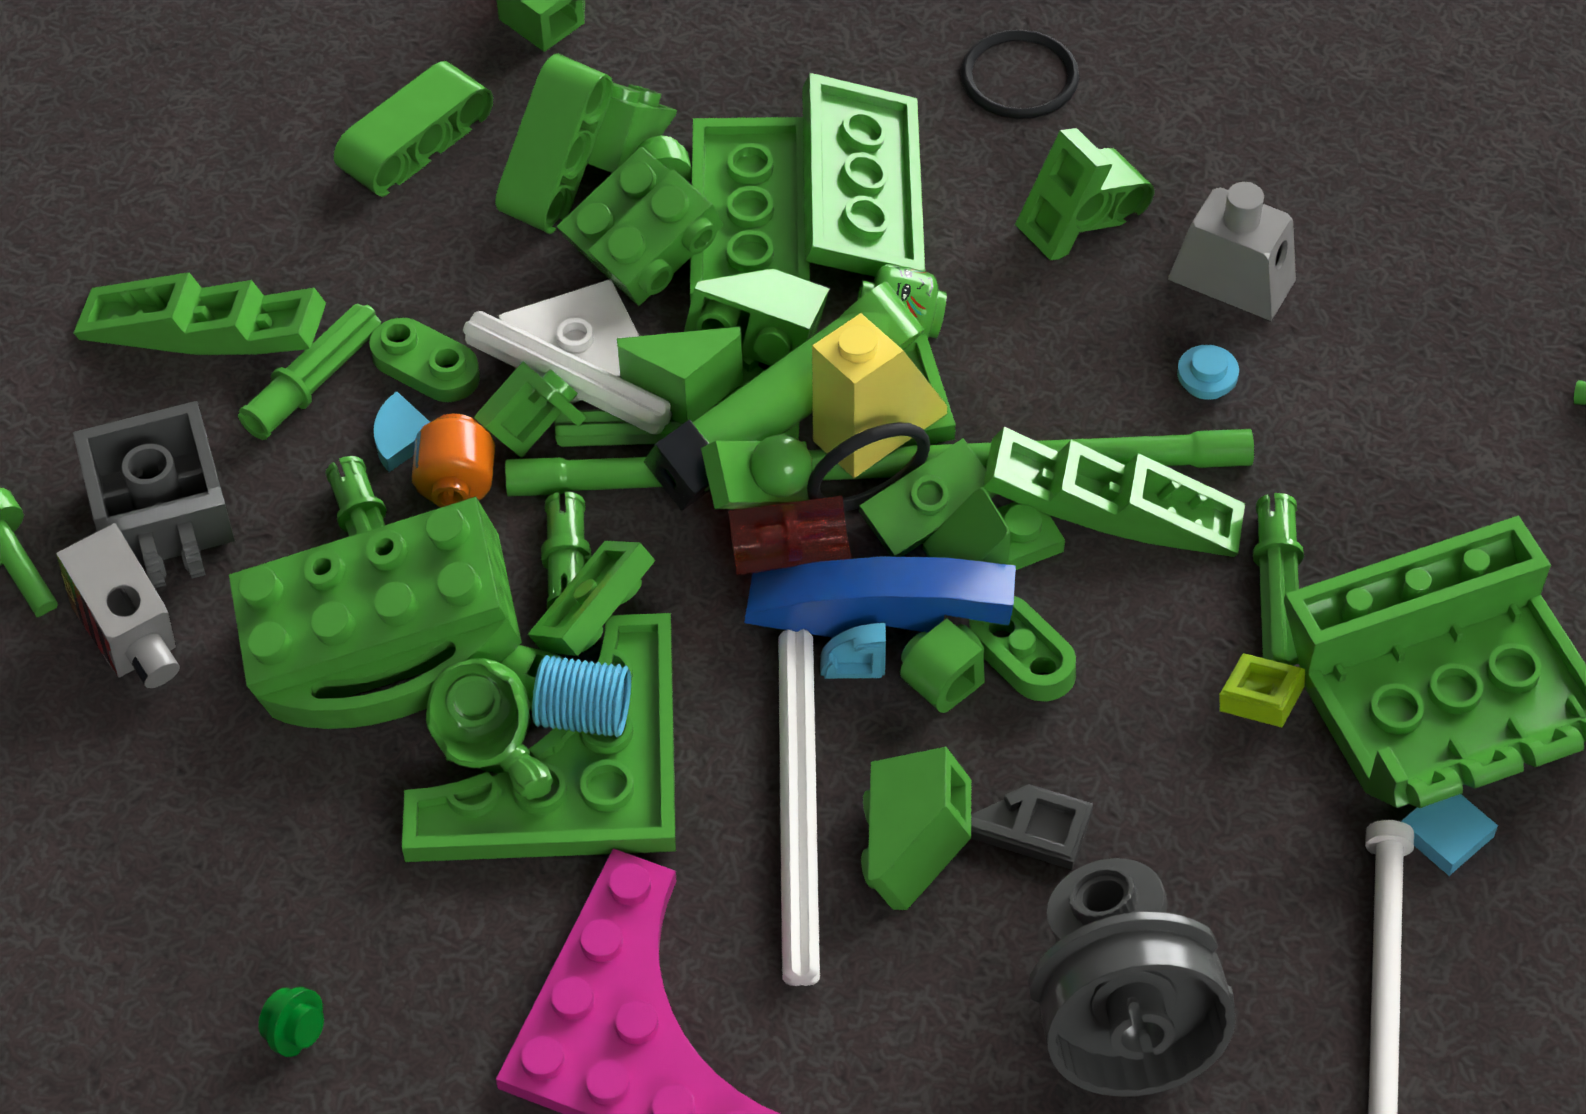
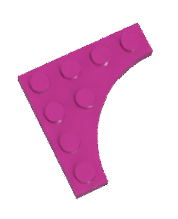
[496,848,780,1114]

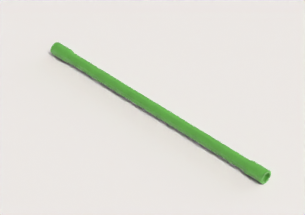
[505,429,1254,497]

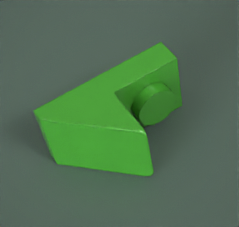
[923,487,1065,570]

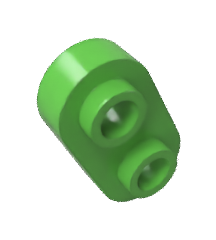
[369,318,480,402]
[969,596,1076,701]

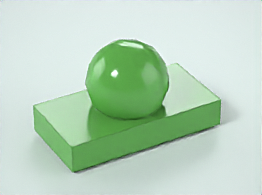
[701,434,813,509]

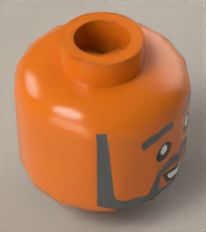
[412,413,495,507]

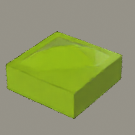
[1220,653,1305,727]

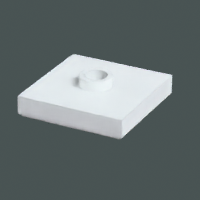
[499,279,639,404]

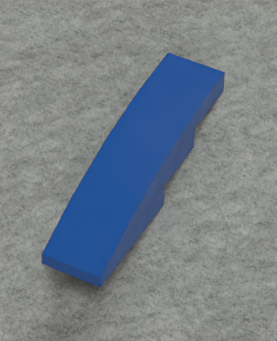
[744,557,1016,638]

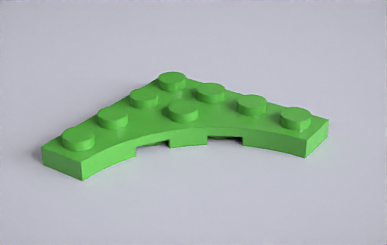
[402,613,676,862]

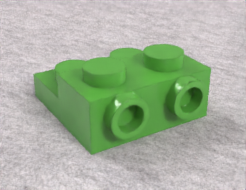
[557,146,724,307]

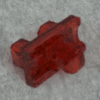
[728,496,851,576]

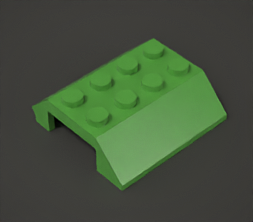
[1284,515,1586,808]

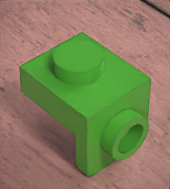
[474,362,587,458]

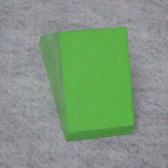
[617,327,744,424]

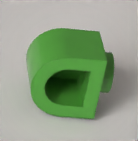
[900,618,985,713]

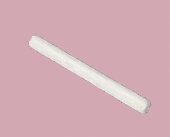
[778,629,820,986]

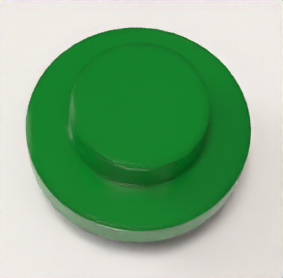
[258,986,324,1057]

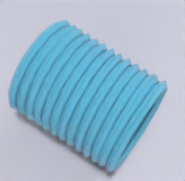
[532,655,631,738]

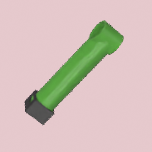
[644,282,925,511]

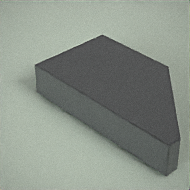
[971,784,1093,870]

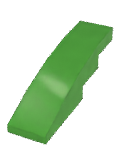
[74,272,326,355]
[982,427,1245,557]

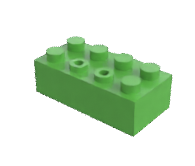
[229,497,522,729]

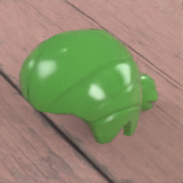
[426,658,553,800]

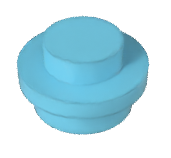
[1177,345,1239,400]

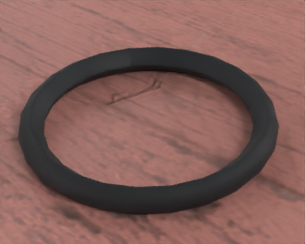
[960,30,1079,119]
[807,422,930,512]

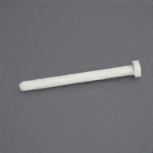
[1365,820,1414,1114]

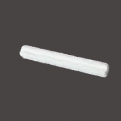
[463,311,672,434]

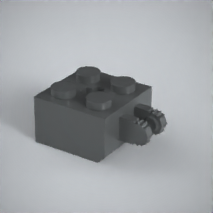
[73,401,235,588]

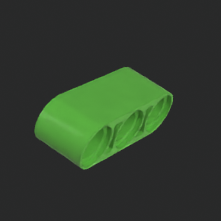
[496,53,613,234]
[334,61,493,197]

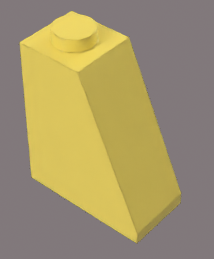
[812,313,947,478]

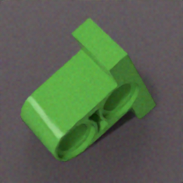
[1015,128,1155,261]

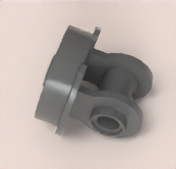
[1028,858,1235,1097]

